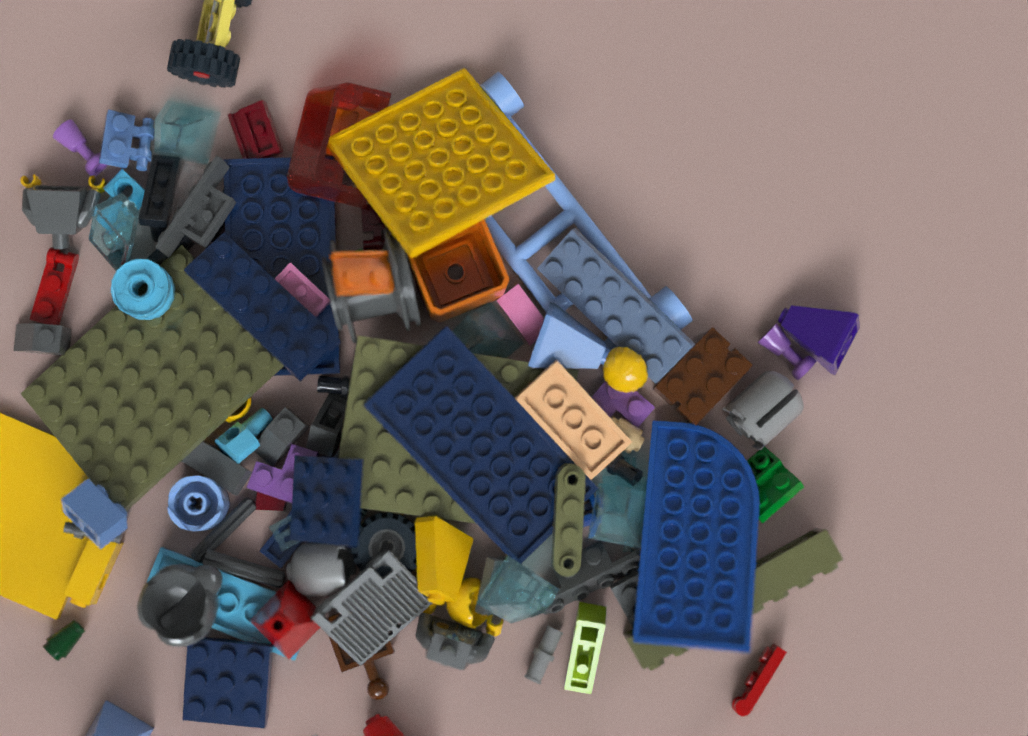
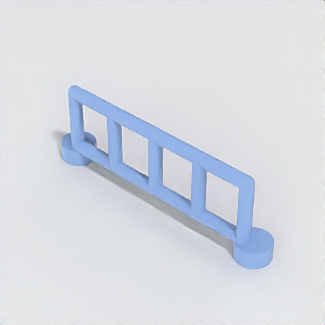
[481,71,693,351]

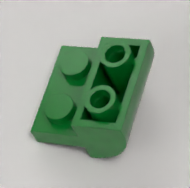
[747,446,804,524]

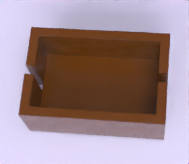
[653,327,753,426]

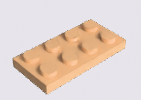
[515,360,632,480]

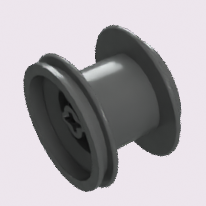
[322,227,421,343]

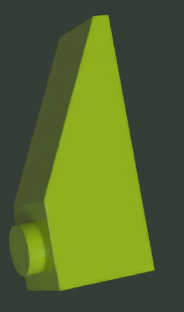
[564,602,607,694]

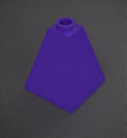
[778,305,860,375]

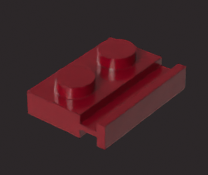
[227,100,284,159]

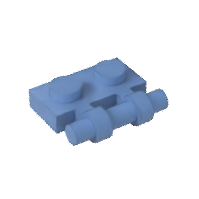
[99,109,155,171]

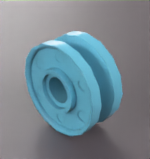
[111,259,175,320]

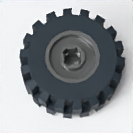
[352,512,417,577]

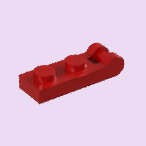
[29,247,79,325]
[731,644,787,717]

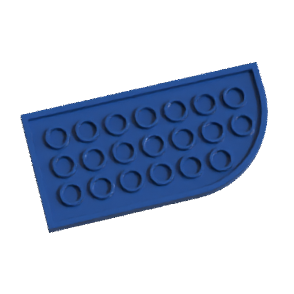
[633,421,759,653]

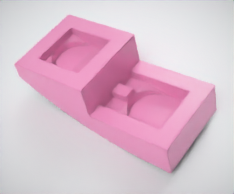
[496,284,544,346]

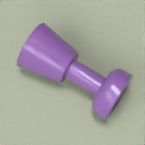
[53,120,108,176]
[757,323,817,381]

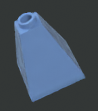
[528,302,610,369]
[85,700,154,736]

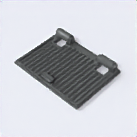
[311,550,432,666]

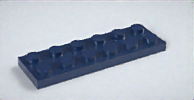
[183,233,341,381]

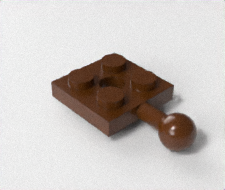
[328,613,395,700]

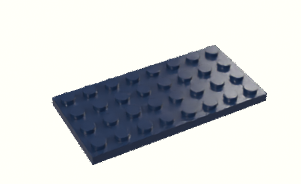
[223,156,340,376]
[362,326,599,567]

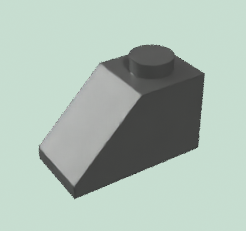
[13,323,72,355]
[306,393,347,458]
[255,407,310,467]

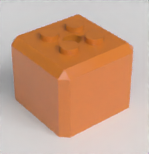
[404,219,509,323]

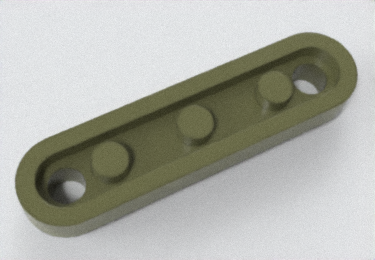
[551,463,585,577]

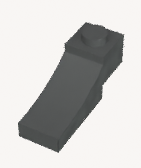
[181,441,252,496]

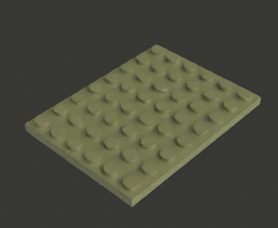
[21,245,284,512]
[338,335,578,523]

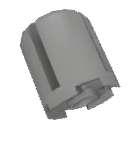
[722,371,804,450]

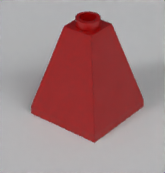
[249,580,328,660]

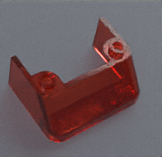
[287,83,392,209]

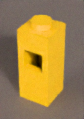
[63,538,124,608]

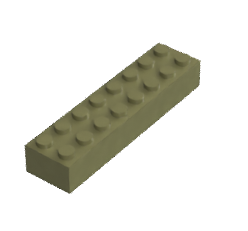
[623,528,843,671]

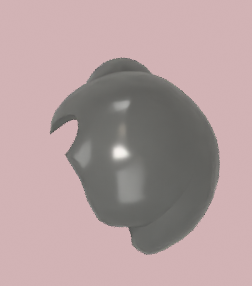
[137,564,223,647]

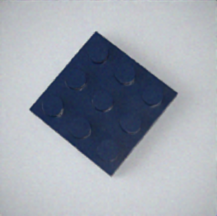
[290,455,363,547]
[182,637,273,729]

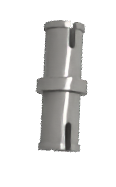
[524,626,563,684]

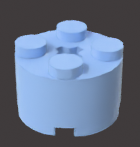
[167,475,230,532]

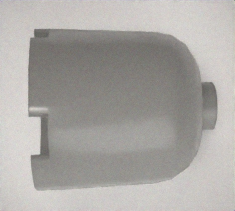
[287,543,356,596]

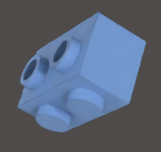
[61,479,128,549]

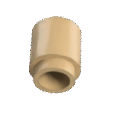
[612,416,645,454]

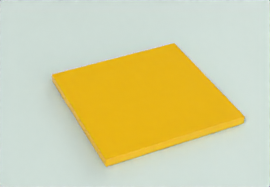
[324,68,555,258]
[0,412,92,620]

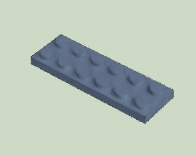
[537,228,695,384]

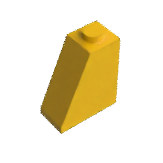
[415,516,473,605]

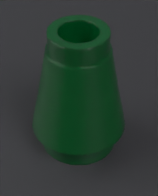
[43,620,86,661]

